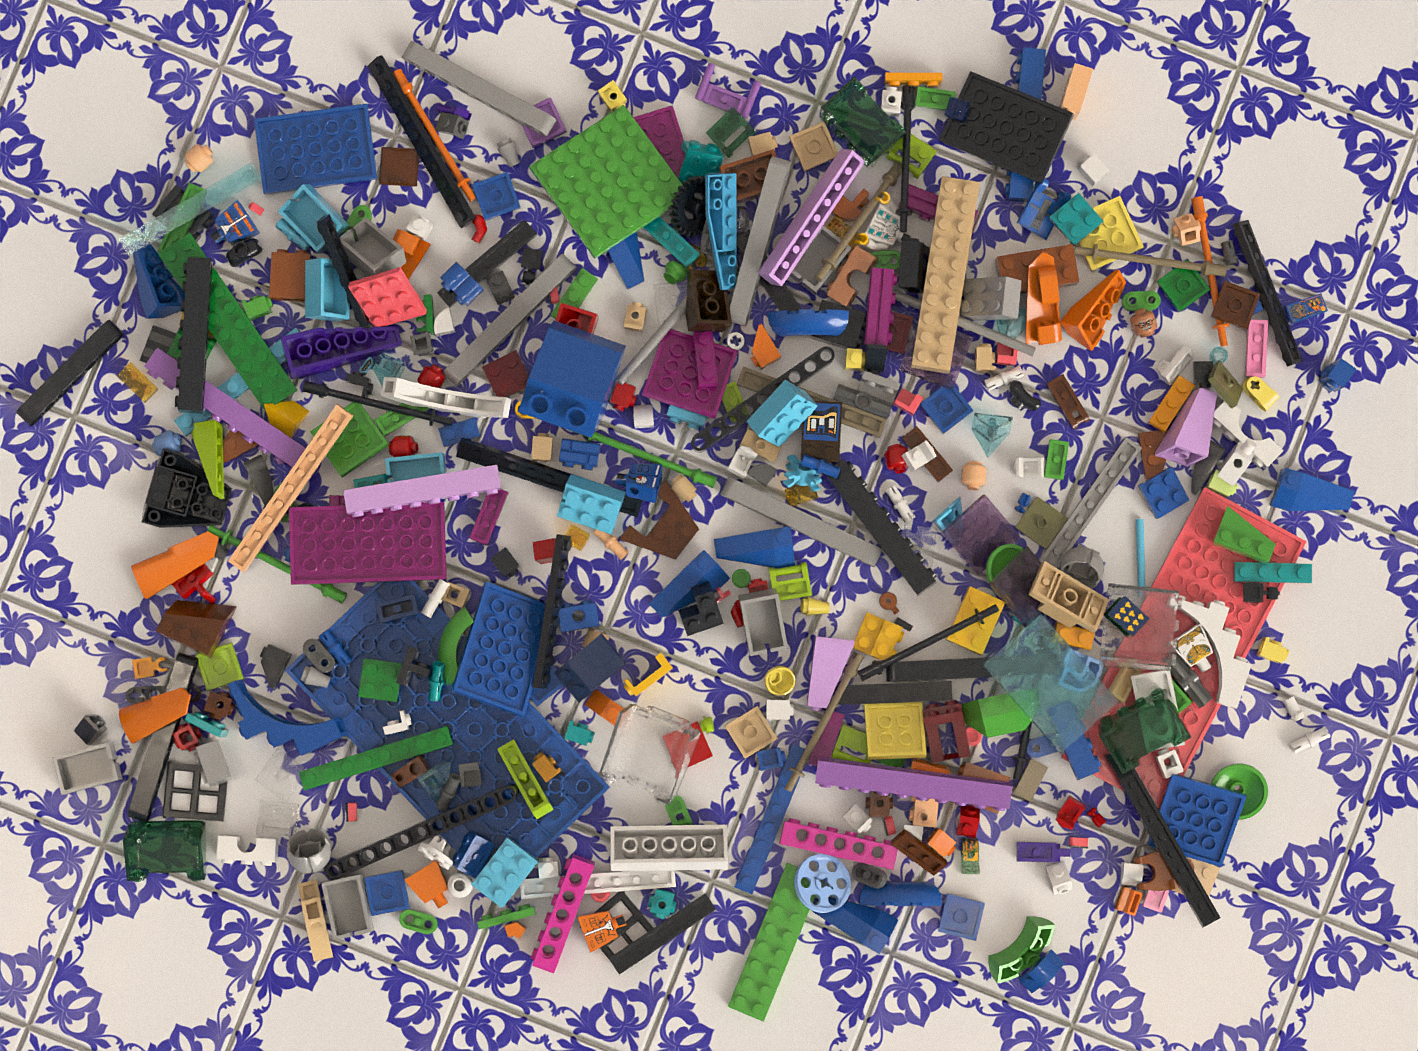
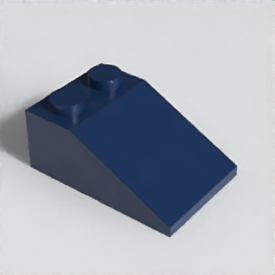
[555,633,626,703]

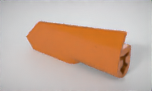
[393,229,431,280]
[1025,251,1062,345]
[131,531,219,599]
[119,687,191,743]

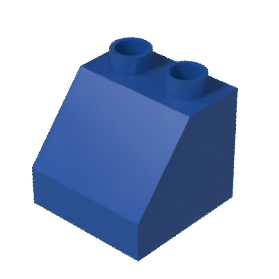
[518,320,626,438]

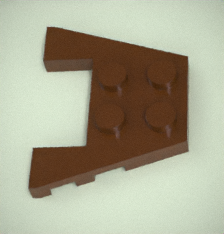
[619,480,699,560]

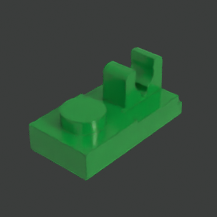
[416,294,435,335]

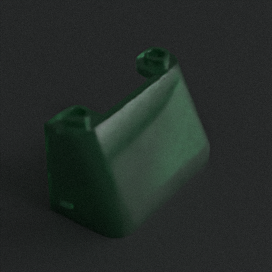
[123,820,206,882]

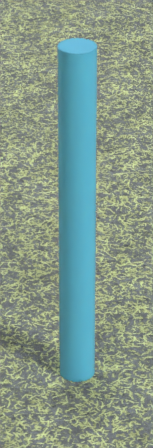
[1136,519,1146,596]

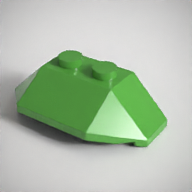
[961,688,1041,738]

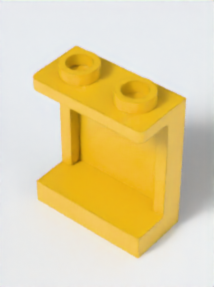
[624,653,673,697]

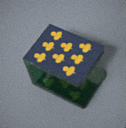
[1103,596,1150,638]

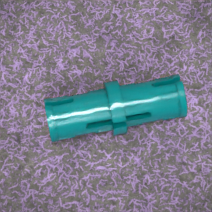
[428,661,445,701]

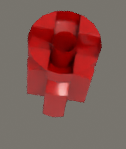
[1086,807,1106,827]

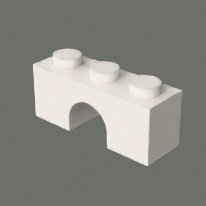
[216,835,279,866]

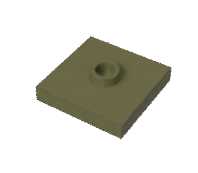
[1208,360,1243,409]
[1015,496,1069,550]

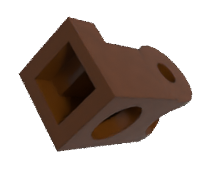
[391,755,431,789]

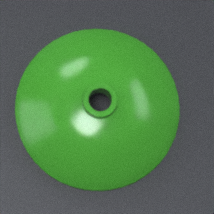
[986,544,1038,601]
[1211,763,1268,820]

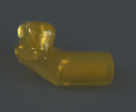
[688,242,708,267]

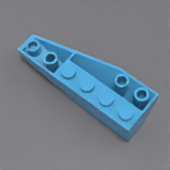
[705,172,737,290]

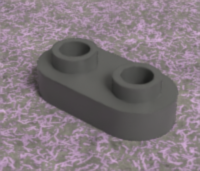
[303,639,336,673]
[852,862,887,889]

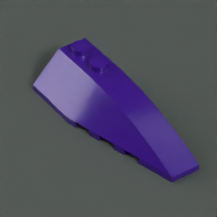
[280,327,403,379]

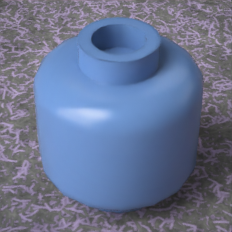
[152,430,183,456]

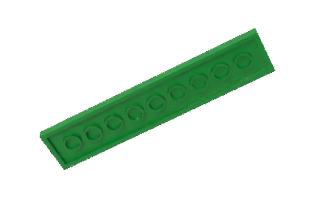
[158,233,298,412]

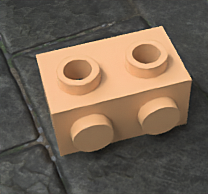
[909,796,938,828]

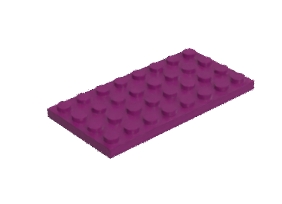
[289,502,447,585]

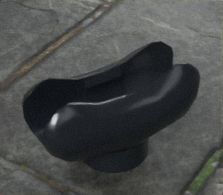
[226,238,262,267]
[1010,381,1041,411]

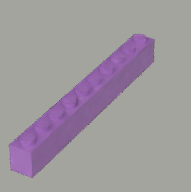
[144,348,306,471]
[815,757,1012,811]

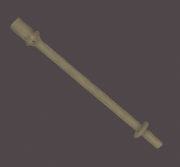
[815,162,902,282]
[1074,244,1227,277]
[784,651,865,792]

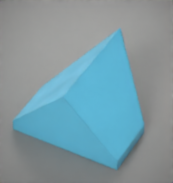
[932,497,966,543]

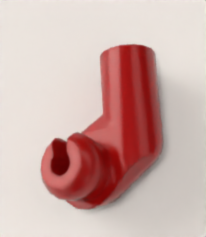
[471,214,487,244]
[730,600,744,628]

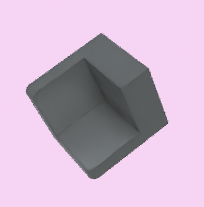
[458,762,482,788]

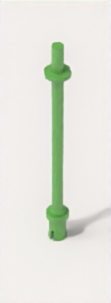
[573,431,717,488]
[207,525,348,604]

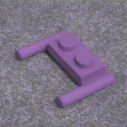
[695,63,761,119]

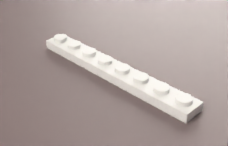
[520,870,676,899]

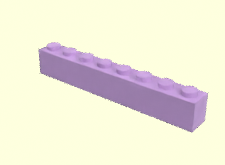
[758,149,865,286]
[343,465,501,517]

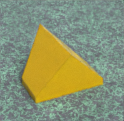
[264,401,310,439]

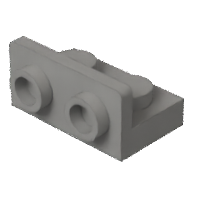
[857,371,901,403]

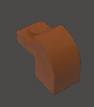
[831,188,869,222]

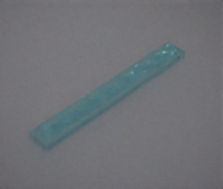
[118,162,261,256]

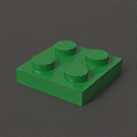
[1156,259,1211,313]
[358,658,402,702]

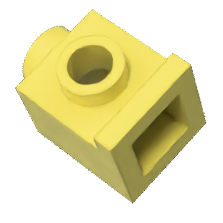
[598,80,627,112]
[845,348,866,371]
[1256,637,1289,663]

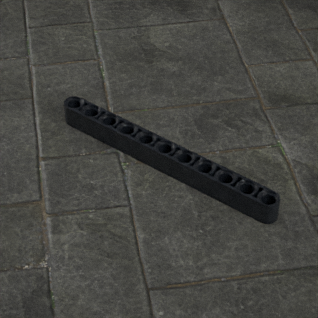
[325,783,519,880]

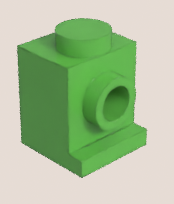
[242,295,273,321]

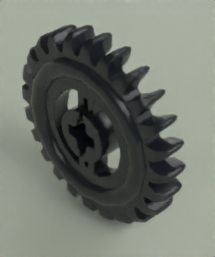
[669,175,706,237]

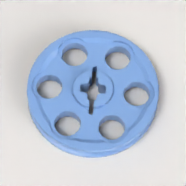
[794,854,851,913]

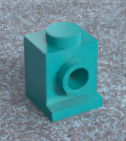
[564,720,595,746]

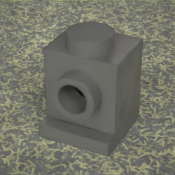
[410,333,434,356]

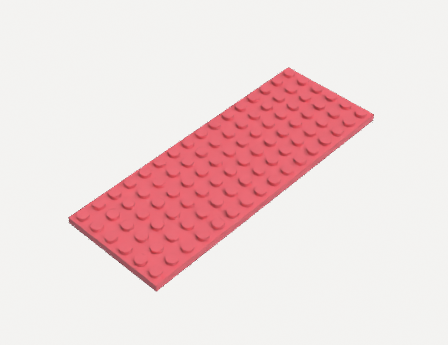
[1061,487,1307,810]

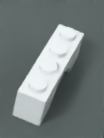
[1213,400,1284,469]

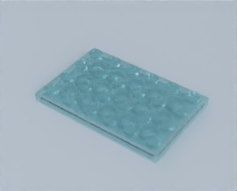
[983,614,1119,753]

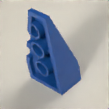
[1270,468,1355,512]
[812,897,898,955]

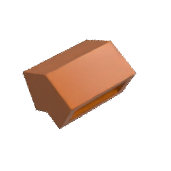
[1115,886,1143,916]
[504,921,527,939]

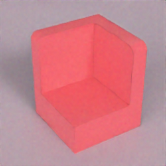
[995,343,1018,366]
[893,389,923,416]

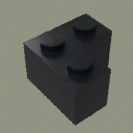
[678,581,724,636]

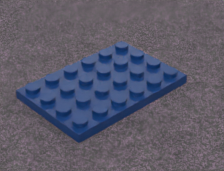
[254,104,378,195]
[451,582,546,717]

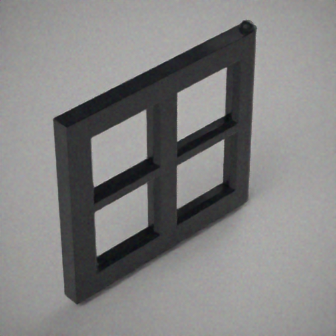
[162,761,229,822]
[580,891,653,958]

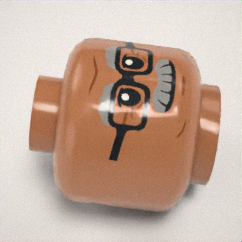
[1130,308,1157,338]

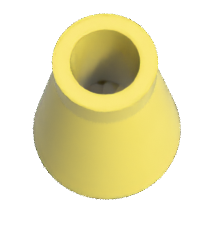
[800,597,830,616]

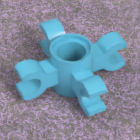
[783,455,822,492]

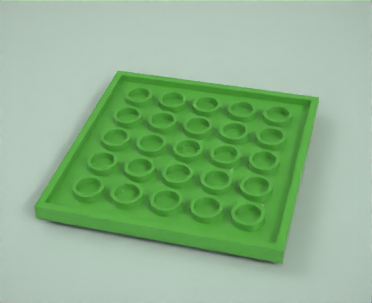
[529,105,683,259]

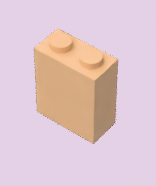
[1059,63,1093,120]

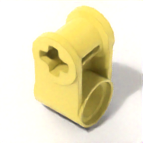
[1242,376,1279,412]

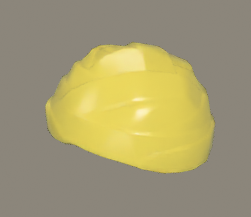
[764,666,796,696]

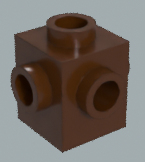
[203,691,234,721]
[865,791,893,817]

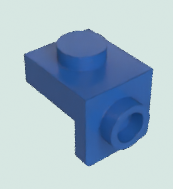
[757,747,786,771]

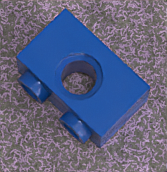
[558,600,600,633]

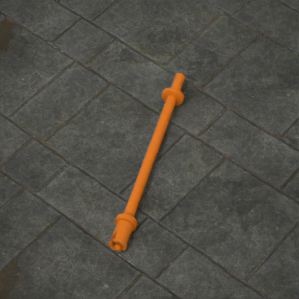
[393,69,476,202]
[1191,196,1229,347]

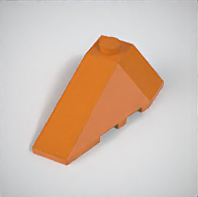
[1060,269,1126,351]

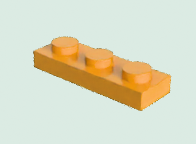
[884,72,943,87]
[1148,375,1195,433]

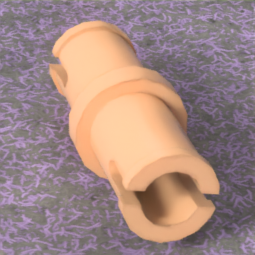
[593,530,629,560]

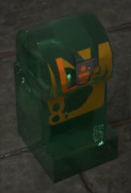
[961,838,980,874]

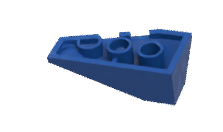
[608,231,644,290]
[131,241,185,319]
[714,526,795,568]
[649,550,730,618]

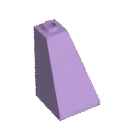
[1155,387,1217,467]
[807,636,855,712]

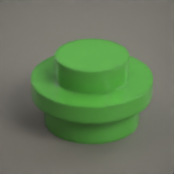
[732,569,751,588]

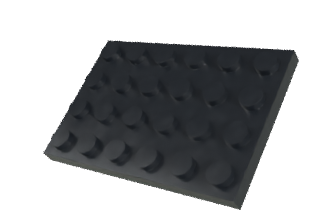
[939,71,1074,184]

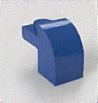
[1018,949,1065,993]

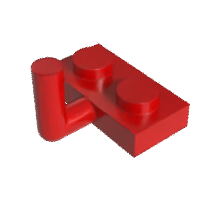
[172,563,216,604]

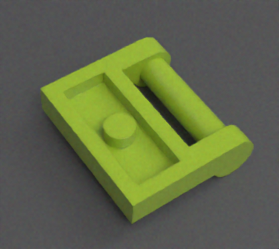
[886,134,937,179]
[768,562,812,601]
[831,725,871,763]

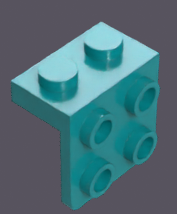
[678,140,724,185]

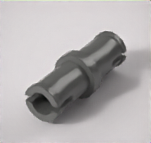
[436,773,461,811]

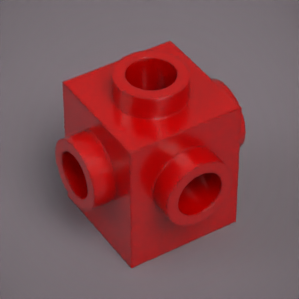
[173,723,203,752]

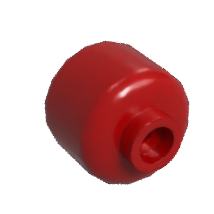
[417,364,446,388]
[389,435,419,457]
[884,444,908,474]

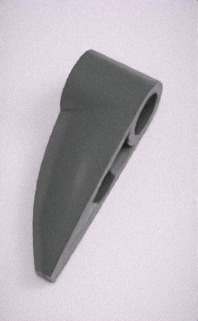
[1191,440,1226,495]
[244,454,273,507]

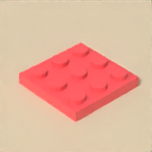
[348,267,427,327]

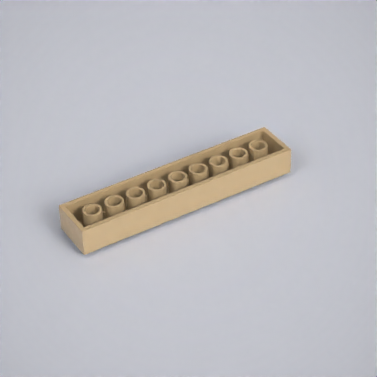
[911,176,980,374]

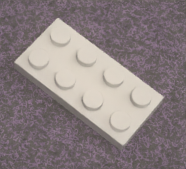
[1131,668,1185,752]

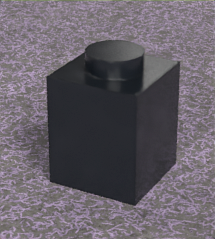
[490,547,521,578]

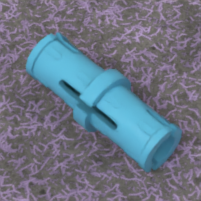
[275,218,310,250]

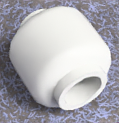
[447,872,473,898]

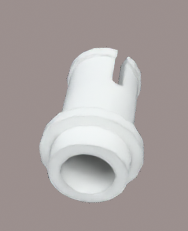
[1283,696,1305,722]

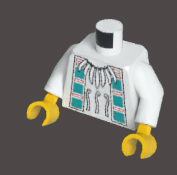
[855,191,911,251]

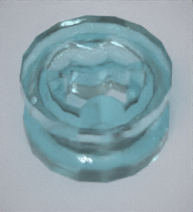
[1209,347,1228,363]

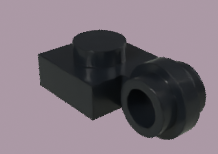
[521,248,543,285]
[1243,582,1280,603]

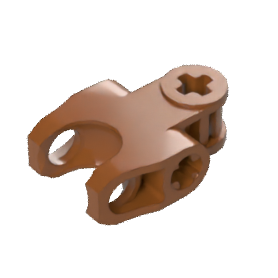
[1133,851,1195,891]

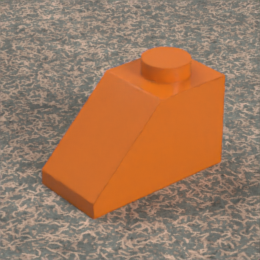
[750,324,781,370]
[585,689,627,726]
[925,827,956,857]

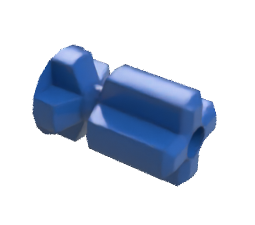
[1015,493,1031,513]

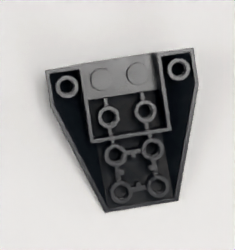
[141,448,232,528]

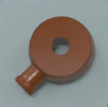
[879,592,899,615]

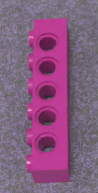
[779,818,898,870]
[530,854,595,974]

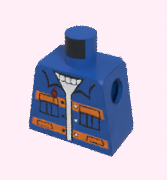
[210,200,260,245]

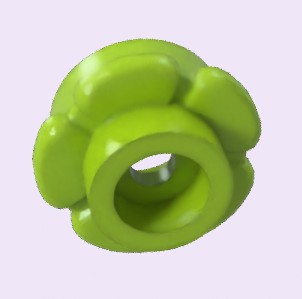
[700,716,714,734]

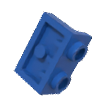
[452,830,495,879]

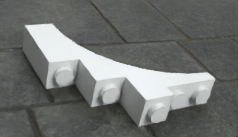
[381,377,511,418]
[1167,594,1252,709]

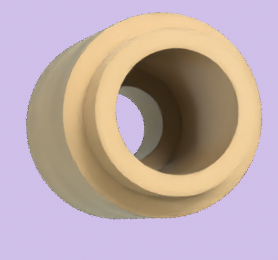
[669,473,697,502]

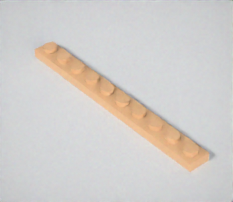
[228,404,354,572]

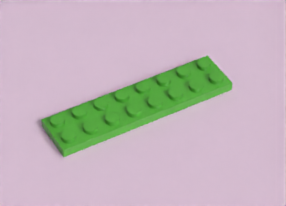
[728,863,822,1022]

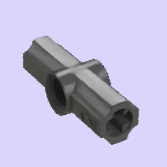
[833,384,893,419]
[1162,653,1212,708]

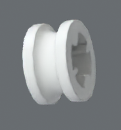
[727,332,744,350]

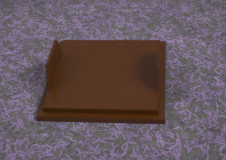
[379,147,419,187]

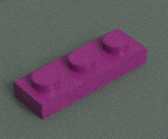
[693,331,718,387]
[469,489,509,545]
[808,711,844,766]

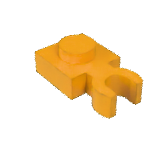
[132,657,168,679]

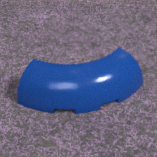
[768,309,849,337]
[860,881,942,906]

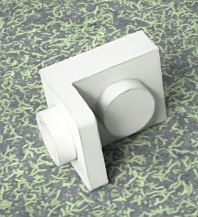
[902,440,936,472]
[383,710,412,735]
[842,803,873,834]

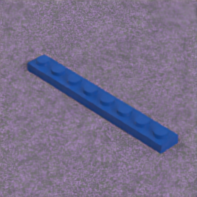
[734,744,805,894]

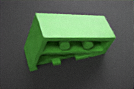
[1213,506,1276,565]

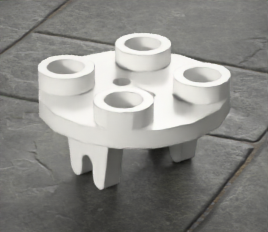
[417,836,453,870]

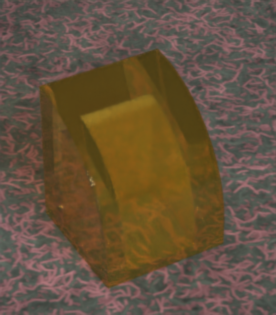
[565,524,591,552]

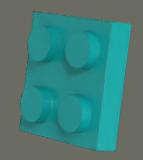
[1049,193,1103,247]
[185,711,229,738]

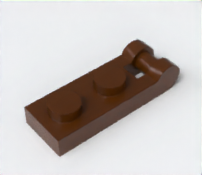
[1046,374,1090,430]

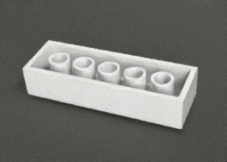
[611,825,728,871]

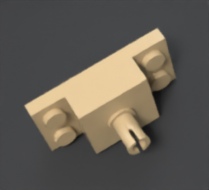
[1028,561,1109,633]

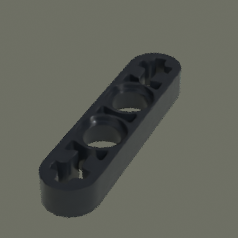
[126,685,202,704]

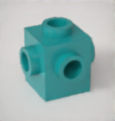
[647,888,677,919]

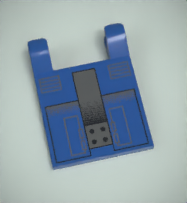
[1017,179,1071,240]

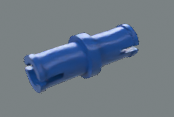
[800,454,841,479]
[318,629,352,667]

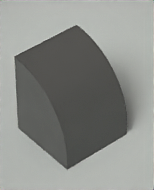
[747,464,777,486]

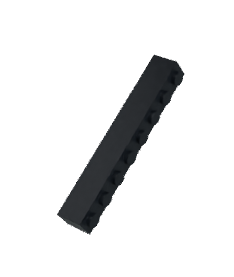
[175,257,213,414]
[826,459,937,596]

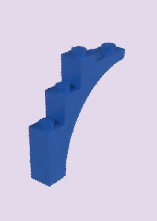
[228,679,347,756]

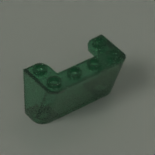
[821,76,907,167]
[1098,688,1191,774]

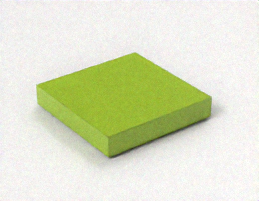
[195,642,244,691]

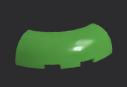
[438,606,474,686]
[988,916,1055,983]

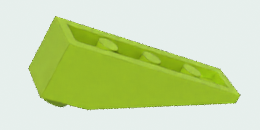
[192,420,224,499]
[497,739,554,819]

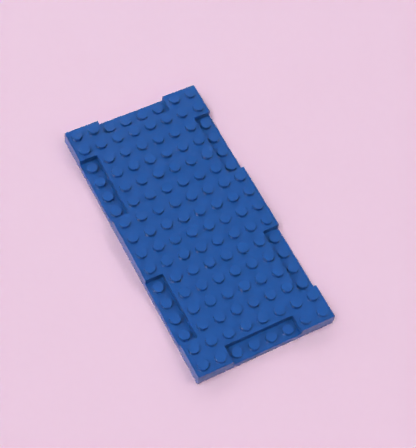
[285,581,610,875]

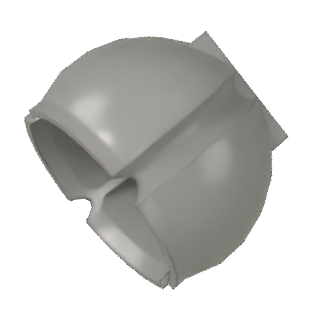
[1060,544,1104,589]
[287,829,331,874]

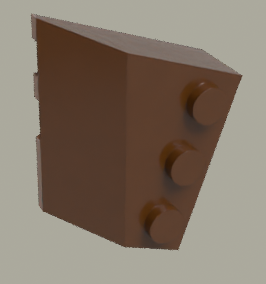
[156,600,237,658]

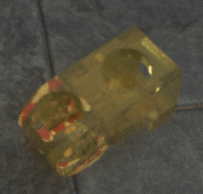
[826,216,861,248]

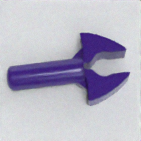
[437,104,472,121]

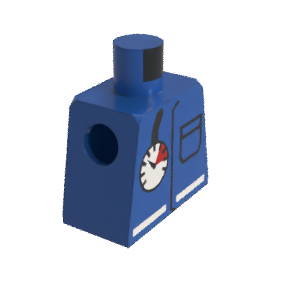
[616,464,662,503]

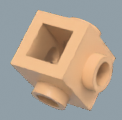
[1172,213,1201,246]

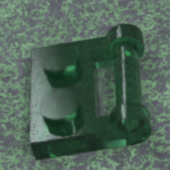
[706,107,757,158]

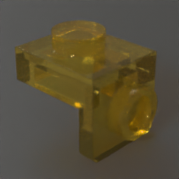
[785,484,819,507]

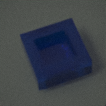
[945,97,969,121]

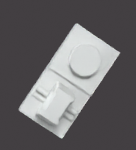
[1156,345,1194,385]

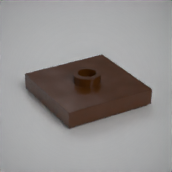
[1211,281,1260,330]

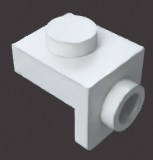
[727,445,757,479]
[1013,457,1044,478]
[1046,861,1072,895]

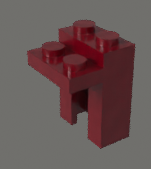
[923,700,971,763]

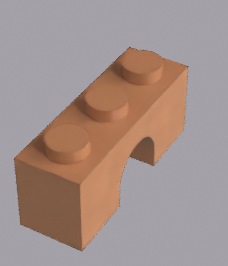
[827,246,879,308]

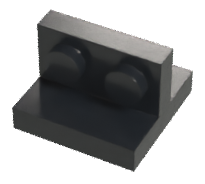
[396,646,432,686]

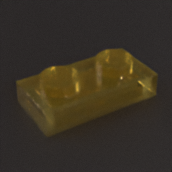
[117,362,159,403]

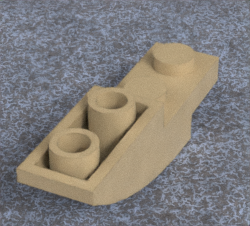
[298,879,333,962]

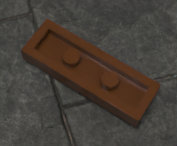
[902,426,953,482]
[891,829,947,876]

